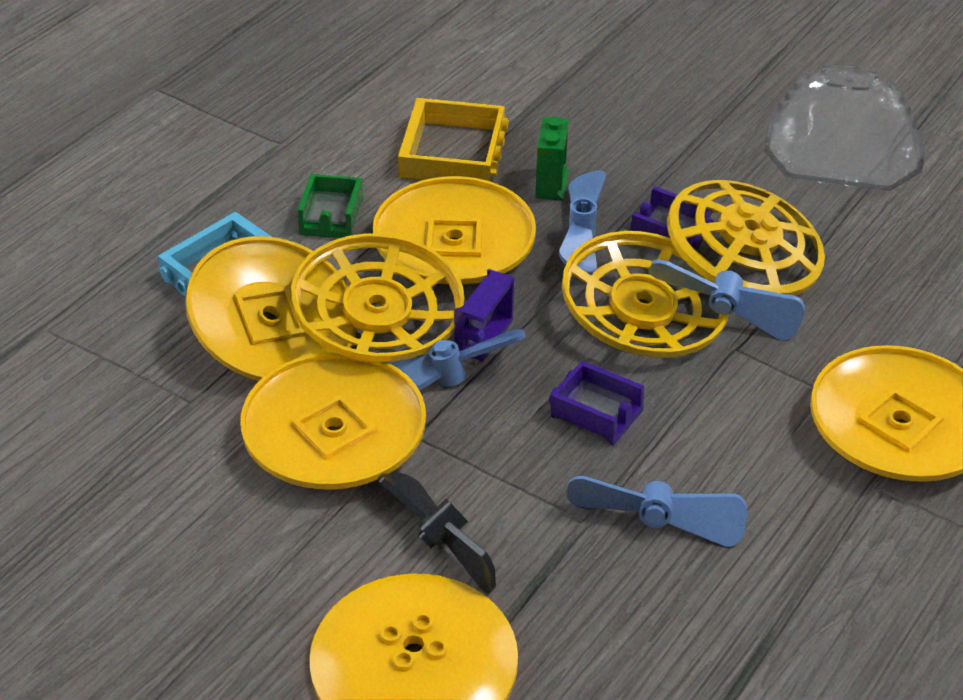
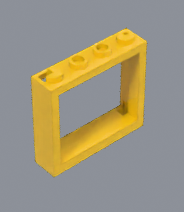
[398,98,509,182]

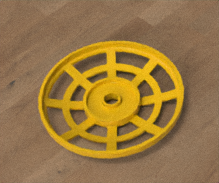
[667,180,825,296]
[562,231,729,358]
[291,234,465,362]

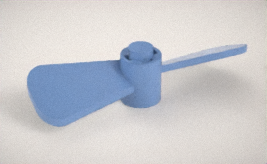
[559,170,606,275]
[649,260,805,341]
[388,329,526,390]
[567,476,748,547]

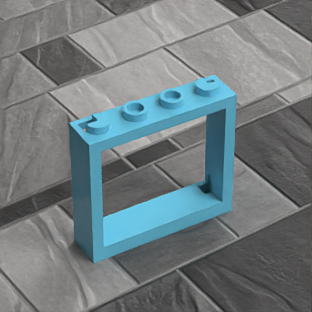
[158,212,272,296]

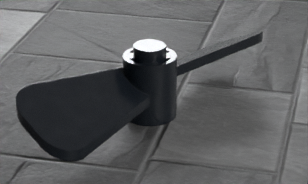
[378,472,496,595]

